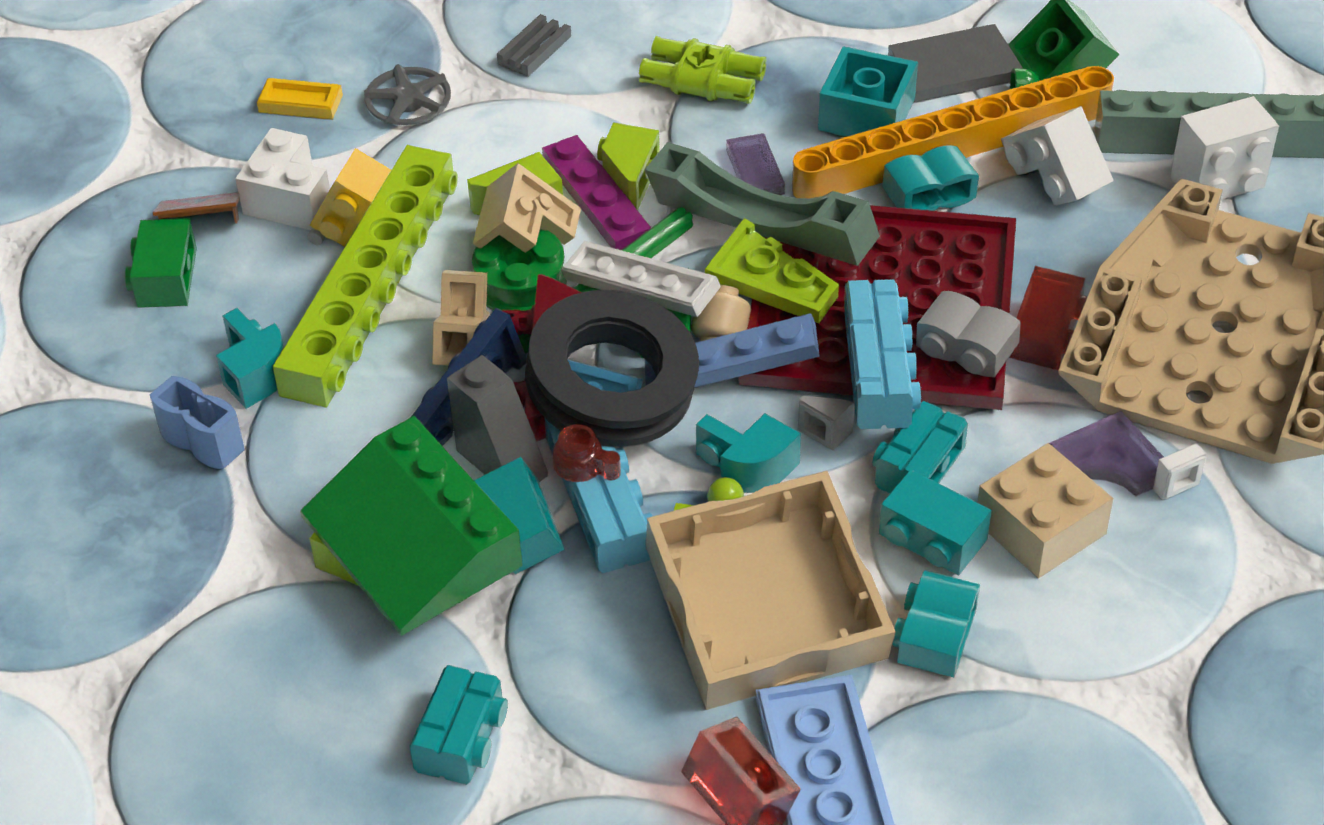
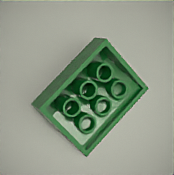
[300,416,523,636]

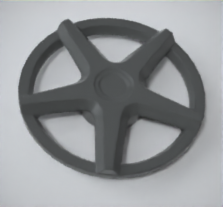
[364,64,451,125]

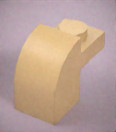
[432,270,489,366]

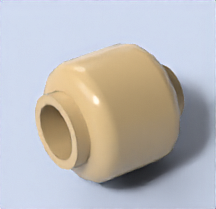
[691,285,751,342]

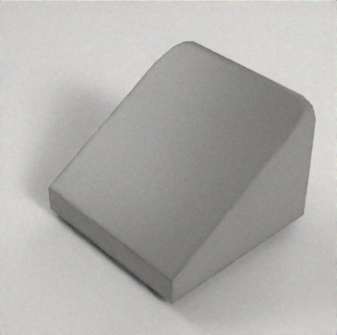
[798,396,855,450]

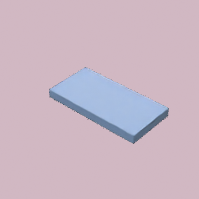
[756,675,895,825]

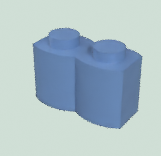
[149,376,245,469]

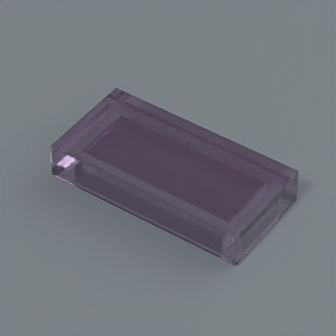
[726,133,785,195]

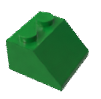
[1008,0,1120,81]

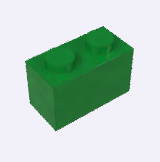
[125,218,197,308]

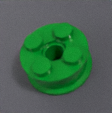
[472,228,567,311]

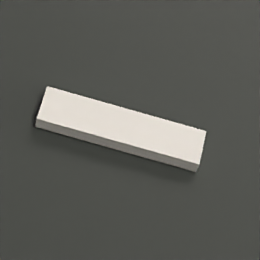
[561,241,721,317]

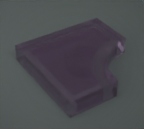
[1049,411,1164,497]

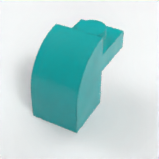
[216,308,284,409]
[696,413,801,493]

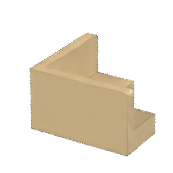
[473,163,581,253]

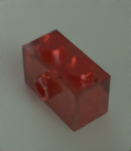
[1009,266,1088,371]
[681,716,801,825]

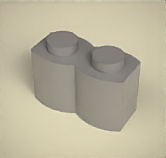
[916,291,1021,377]

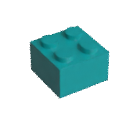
[818,46,918,137]

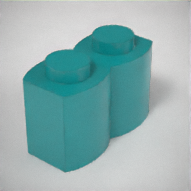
[883,145,979,211]
[892,570,980,678]

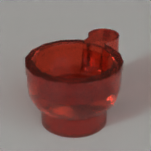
[553,424,621,482]

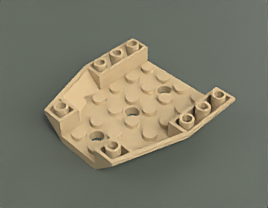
[1058,178,1324,464]

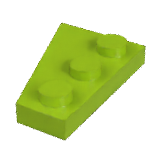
[705,218,839,323]

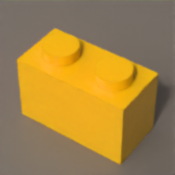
[309,148,391,247]

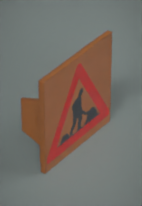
[153,192,240,224]

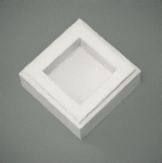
[1153,443,1207,500]

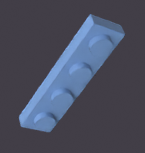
[644,313,819,388]

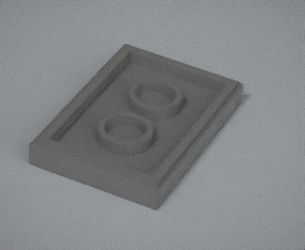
[888,24,1022,102]

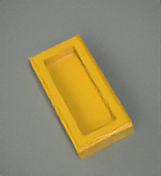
[257,78,343,120]

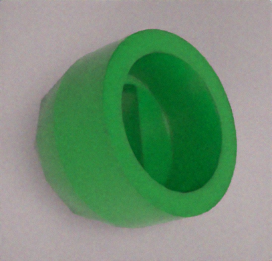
[1010,68,1040,89]

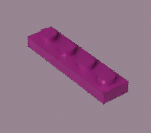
[542,135,651,250]

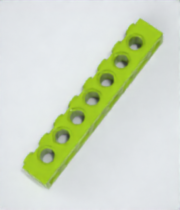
[273,145,458,408]

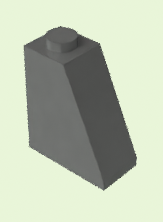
[447,355,548,482]

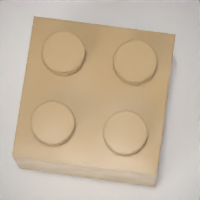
[977,443,1113,579]

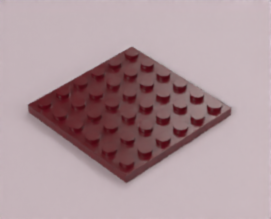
[739,205,1016,410]

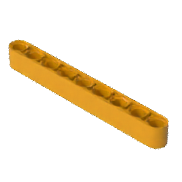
[792,66,1114,199]

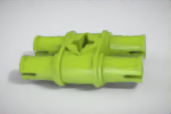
[639,36,767,104]

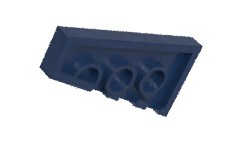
[410,308,527,446]

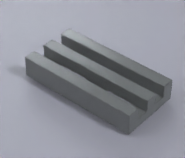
[497,14,571,77]

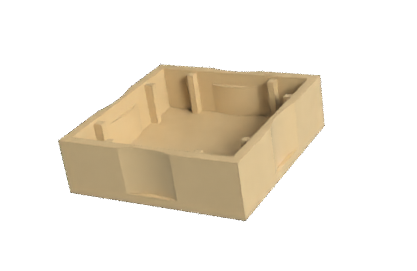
[646,471,895,710]

